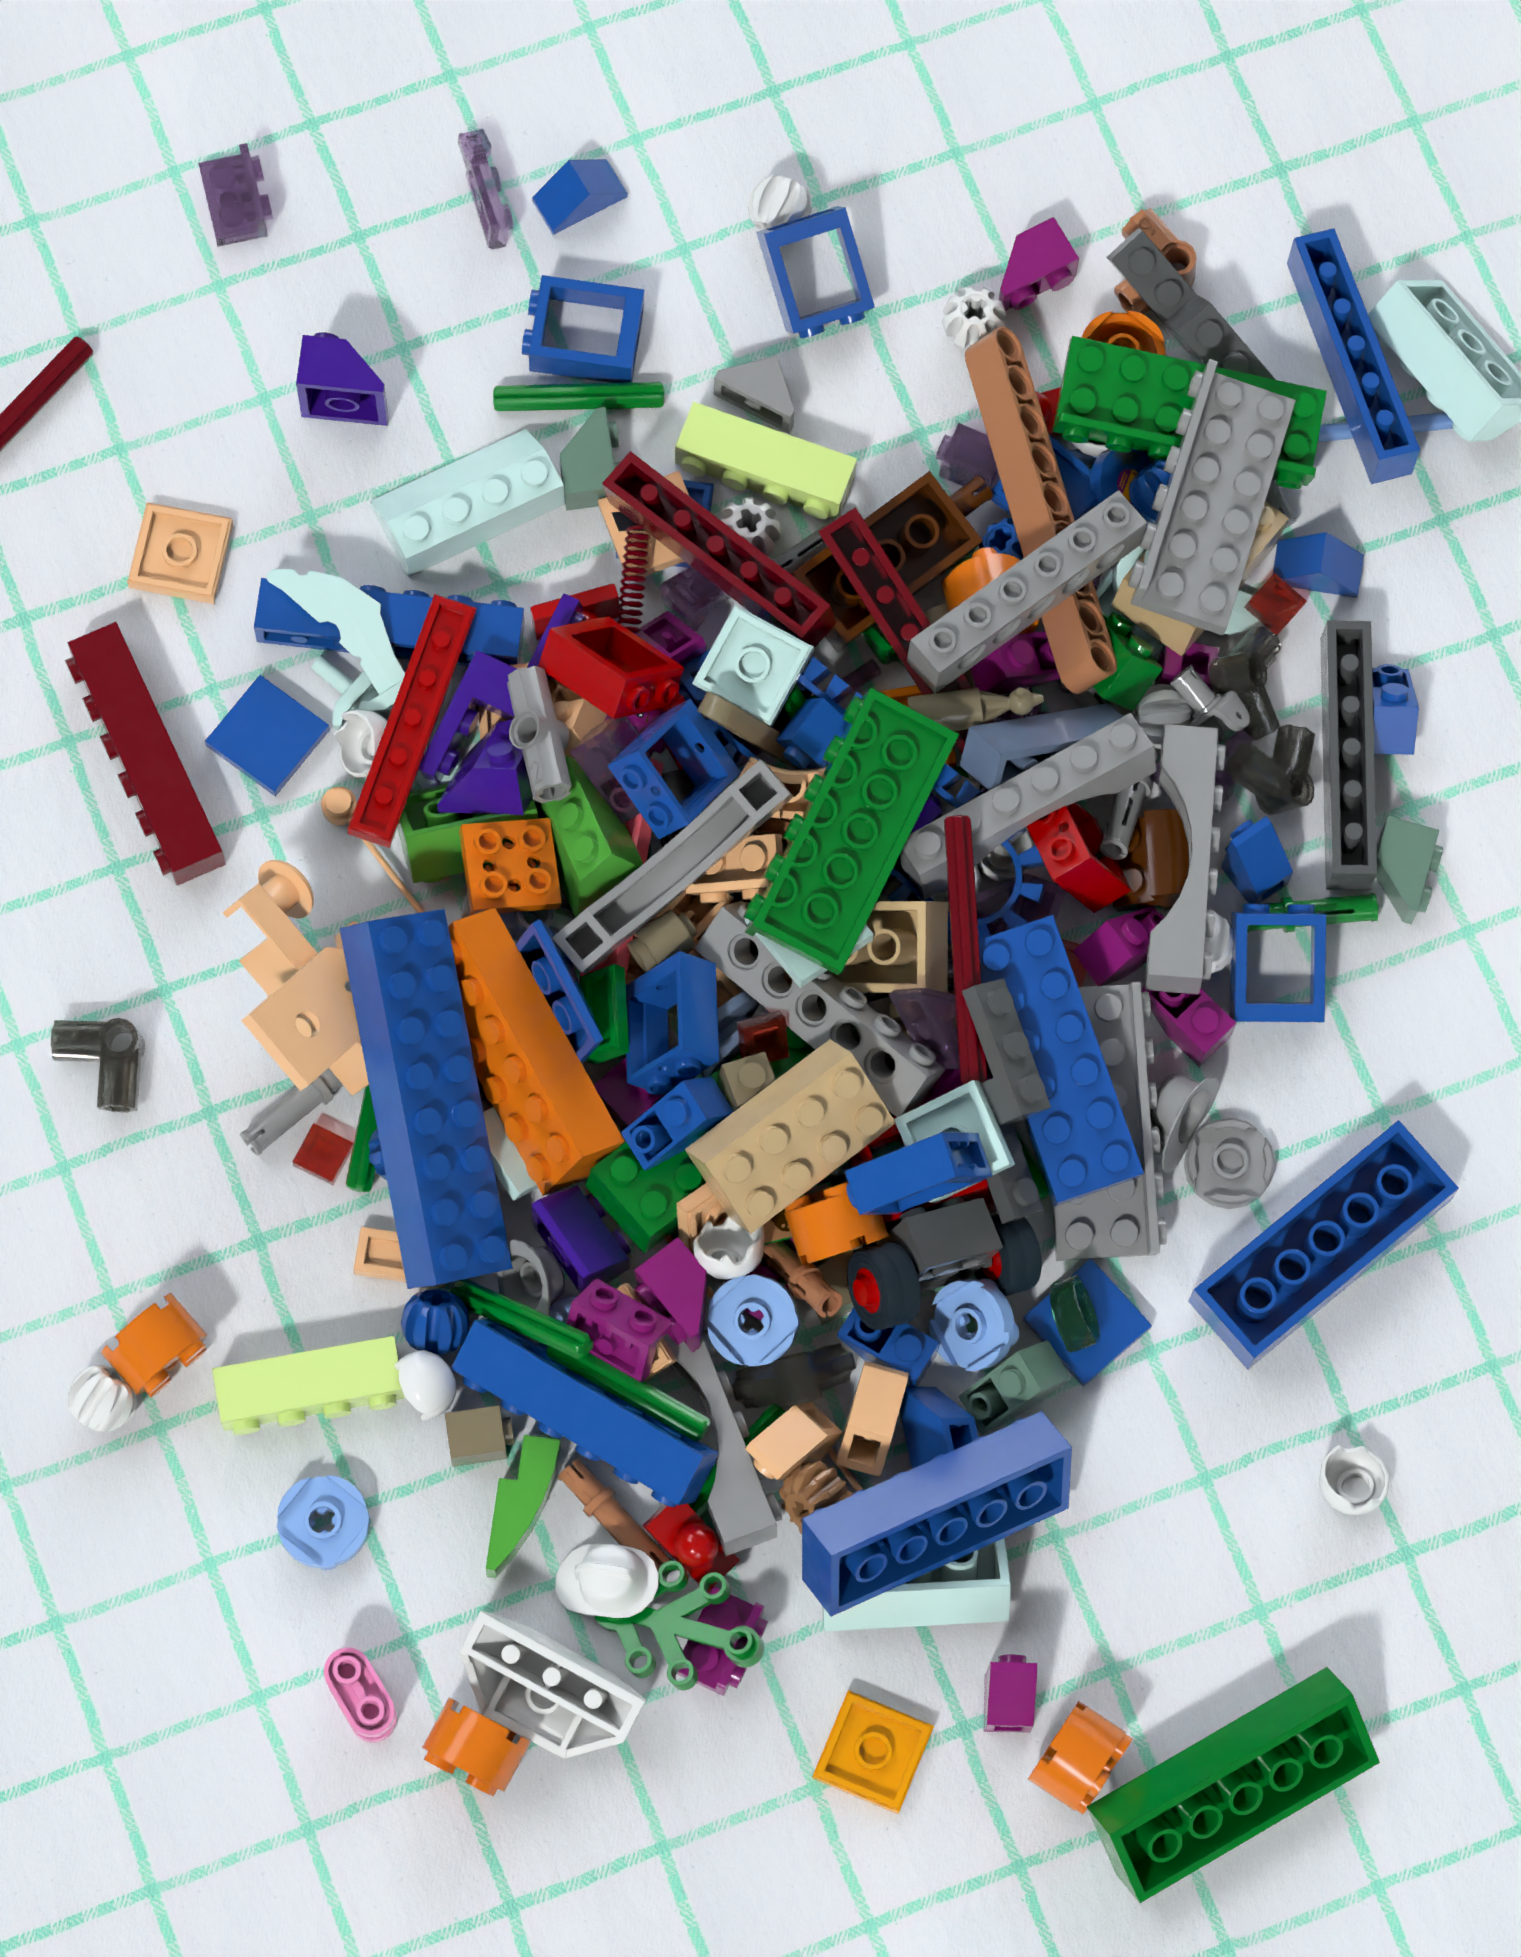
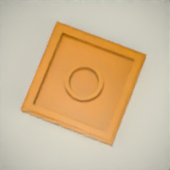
[812,1690,934,1814]

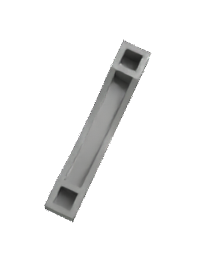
[900,713,1156,900]
[1145,724,1225,994]
[552,759,794,974]
[653,1308,782,1557]

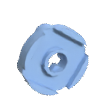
[707,1274,801,1366]
[929,1278,1019,1371]
[277,1475,370,1570]

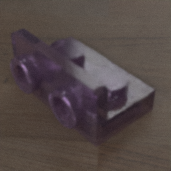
[198,143,273,247]

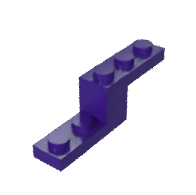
[419,593,586,784]

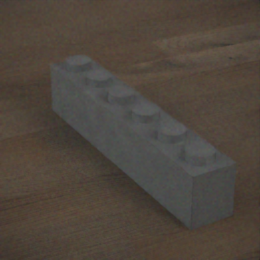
[1320,620,1377,890]

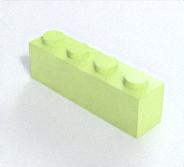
[675,402,857,519]
[212,1336,405,1435]

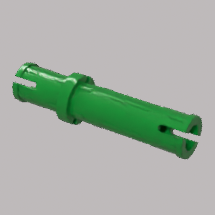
[1241,893,1378,933]

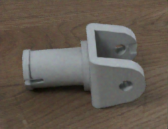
[1170,665,1250,744]

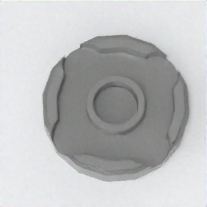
[1184,1118,1275,1209]

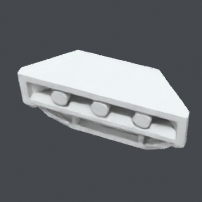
[459,1610,646,1759]

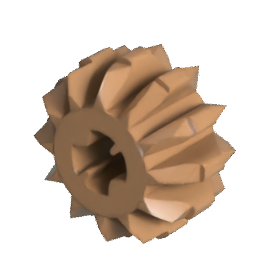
[778,1460,853,1534]

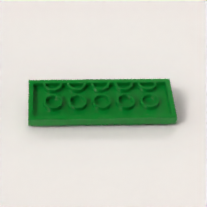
[1052,336,1327,489]
[743,688,959,975]

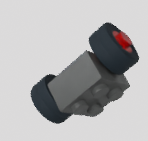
[847,1196,1042,1330]

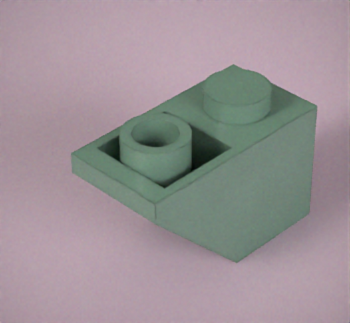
[560,407,621,511]
[1376,816,1443,924]
[958,1340,1072,1435]

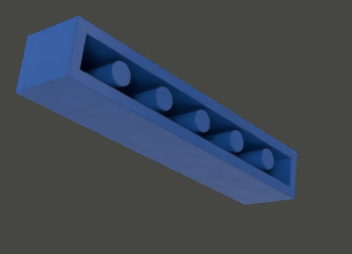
[1287,228,1420,485]
[254,578,525,666]
[451,1318,719,1507]

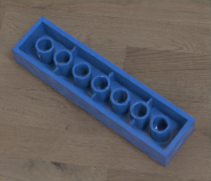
[339,909,513,1289]

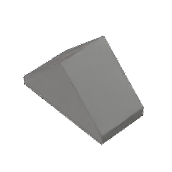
[714,355,795,434]

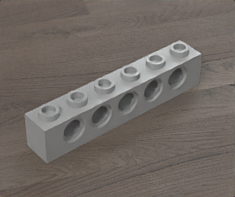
[907,490,1147,694]
[694,900,945,1117]

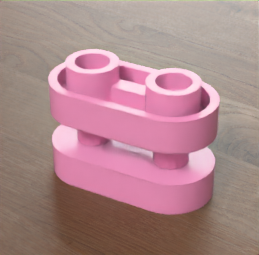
[324,1648,397,1743]

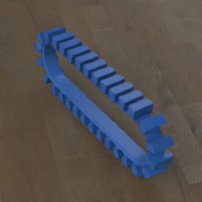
[694,657,1046,946]

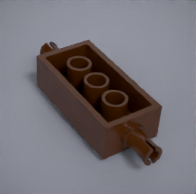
[791,471,993,653]

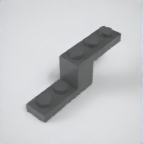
[1106,228,1276,380]
[962,978,1051,1224]

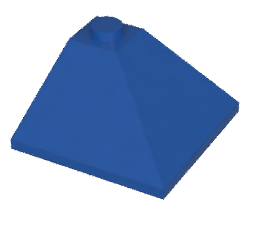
[515,920,603,1064]

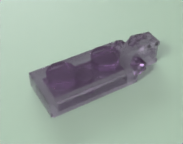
[458,129,513,250]

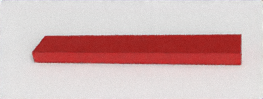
[347,594,476,848]

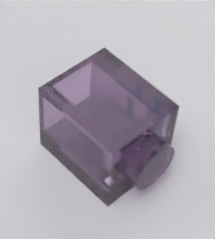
[936,423,998,493]

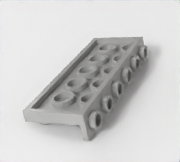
[1128,359,1296,636]
[1052,981,1167,1261]

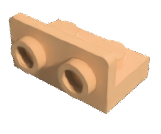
[685,834,783,903]

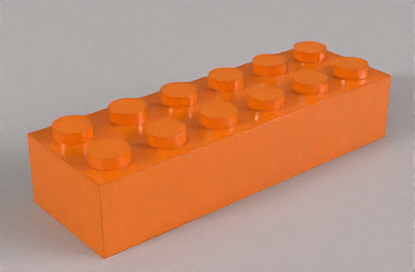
[448,908,624,1196]

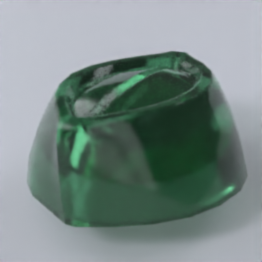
[1050,1275,1101,1353]

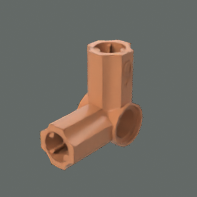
[1114,208,1197,315]

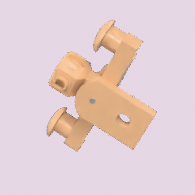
[223,860,369,1096]

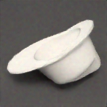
[555,1543,659,1618]

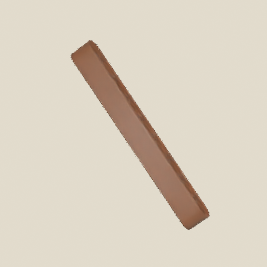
[965,326,1117,694]

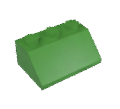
[535,756,643,918]
[398,783,538,883]

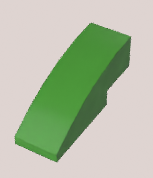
[486,1435,561,1578]

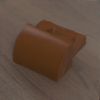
[1106,809,1208,912]

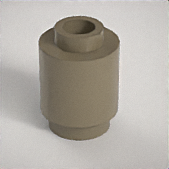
[627,910,697,973]

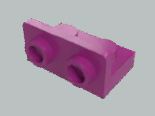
[567,1279,672,1383]
[677,1586,768,1696]

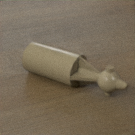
[907,687,1044,731]

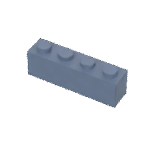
[960,703,1123,790]

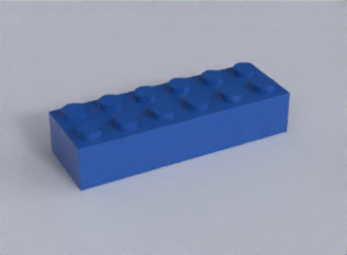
[979,915,1144,1207]
[1188,1120,1459,1370]
[802,1411,1072,1617]

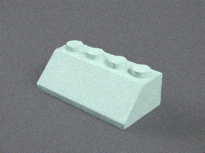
[1368,280,1521,442]
[370,429,565,577]
[821,1538,1011,1631]

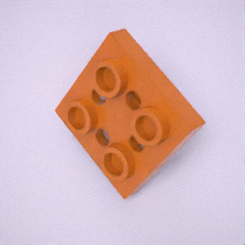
[459,818,562,916]

